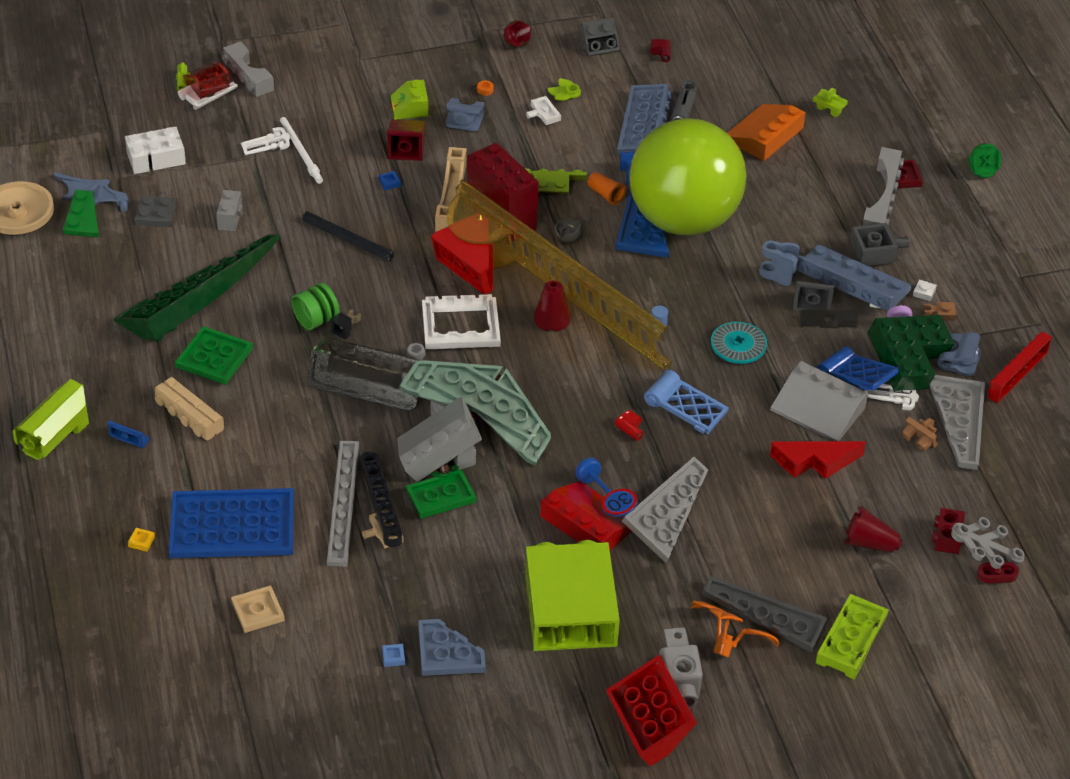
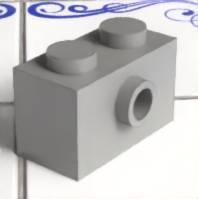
[217,190,243,231]

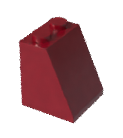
[387,119,426,161]

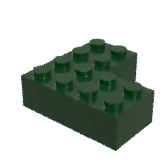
[867,315,954,391]

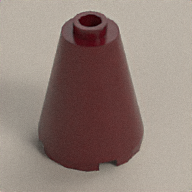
[534,280,571,332]
[843,506,902,553]

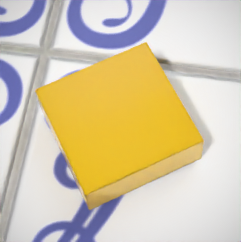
[128,528,155,552]

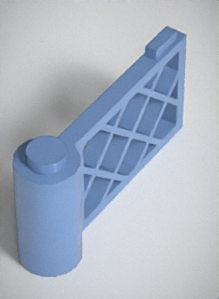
[644,370,729,434]

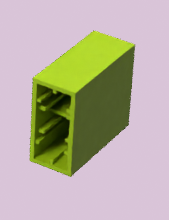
[525,540,620,651]

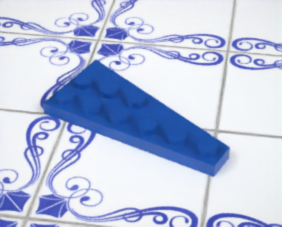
[616,190,669,258]

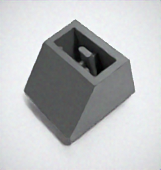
[578,18,620,56]

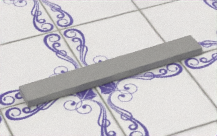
[327,441,359,567]

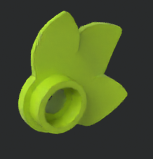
[548,78,581,101]

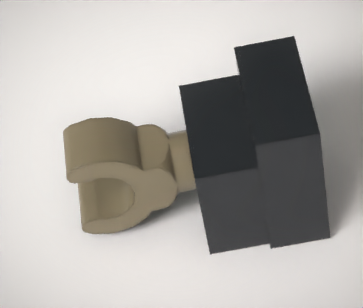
[331,309,361,340]

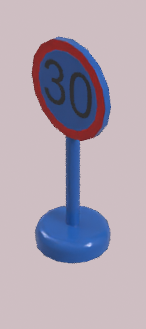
[575,458,637,517]

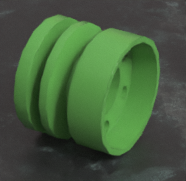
[291,282,340,331]

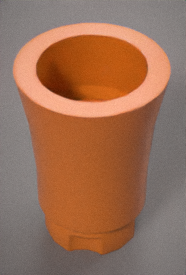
[587,172,626,206]

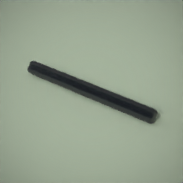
[303,211,393,261]

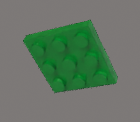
[175,326,253,385]

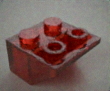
[183,62,230,99]

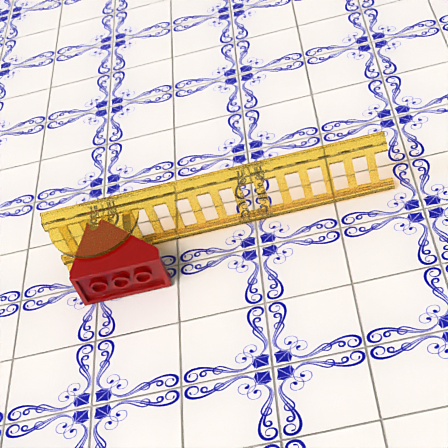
[431,180,672,370]

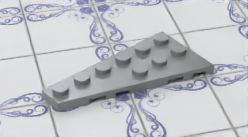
[929,375,985,470]
[622,457,708,563]

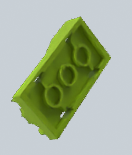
[816,594,889,680]

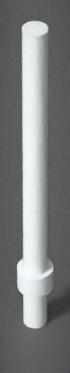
[280,117,323,184]

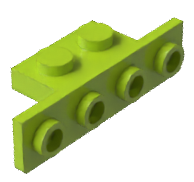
[525,168,587,194]

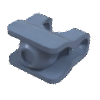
[445,97,485,131]
[759,240,800,286]
[938,332,981,376]

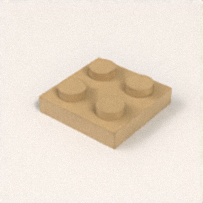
[231,585,285,633]

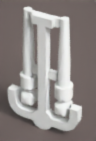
[241,127,290,155]
[864,384,919,410]

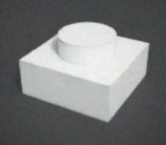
[913,280,937,301]

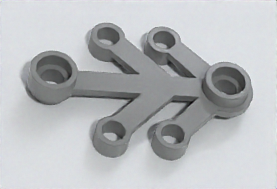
[951,517,1024,569]

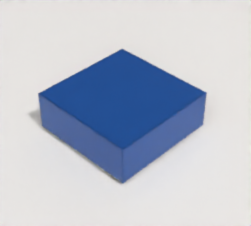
[378,171,401,191]

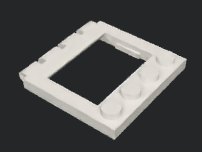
[422,294,501,349]

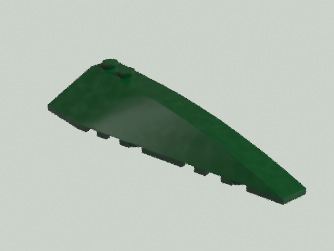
[114,234,281,341]

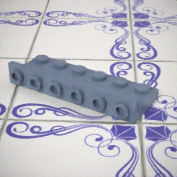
[617,84,672,155]
[796,244,911,311]

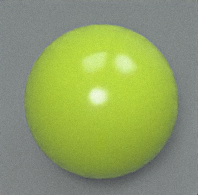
[629,118,747,236]

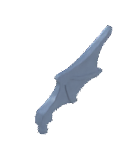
[54,172,128,212]

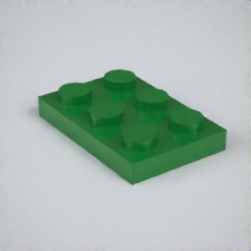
[406,469,476,519]

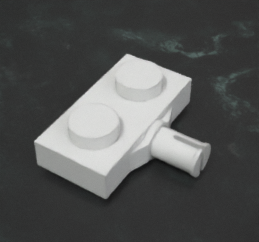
[526,96,561,125]

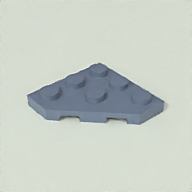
[418,619,486,676]

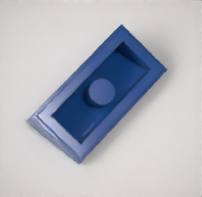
[107,421,150,448]

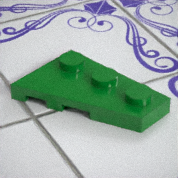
[63,190,99,238]

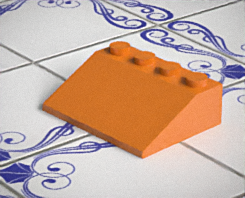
[727,104,806,161]

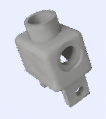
[659,627,703,709]

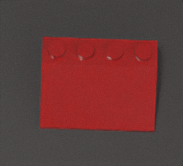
[540,481,632,551]
[606,655,697,766]

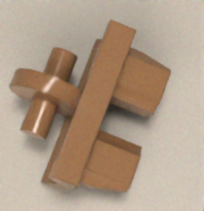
[902,417,938,451]

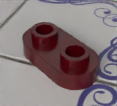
[977,562,1019,583]

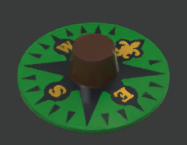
[430,463,459,476]

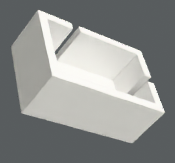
[125,127,186,174]

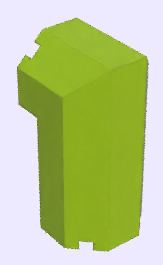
[12,379,89,460]

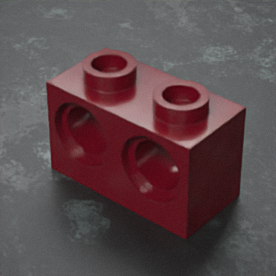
[932,508,965,555]

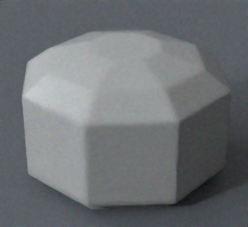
[406,343,425,361]

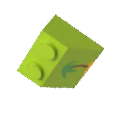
[391,80,428,119]

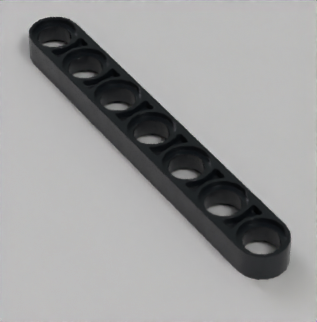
[361,452,402,547]

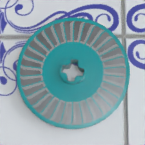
[711,322,767,364]

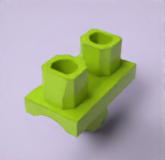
[813,87,848,117]

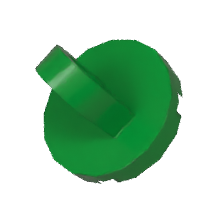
[968,143,1002,178]

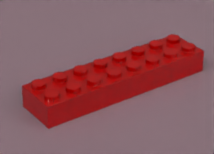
[988,331,1052,403]

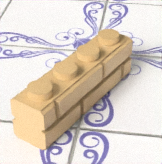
[155,377,224,441]

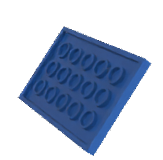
[169,488,294,558]

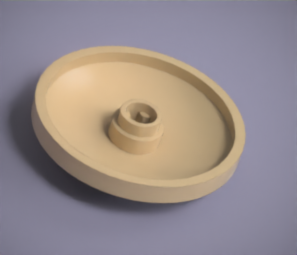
[0,181,54,235]

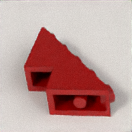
[770,441,866,479]

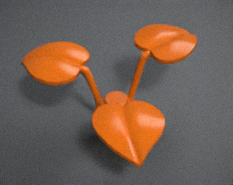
[690,601,779,657]

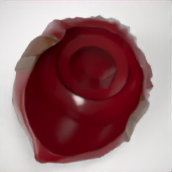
[503,20,532,48]

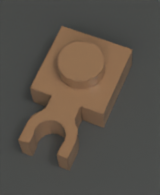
[923,302,956,320]

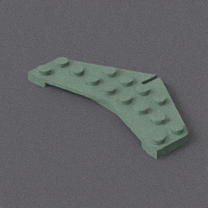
[399,360,551,466]

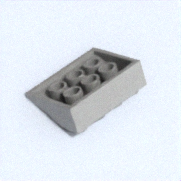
[770,361,868,441]
[397,396,482,482]

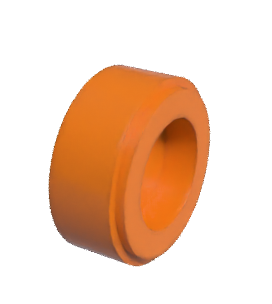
[477,80,494,96]

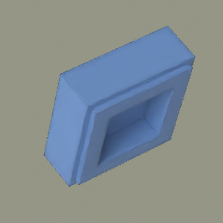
[382,644,405,667]

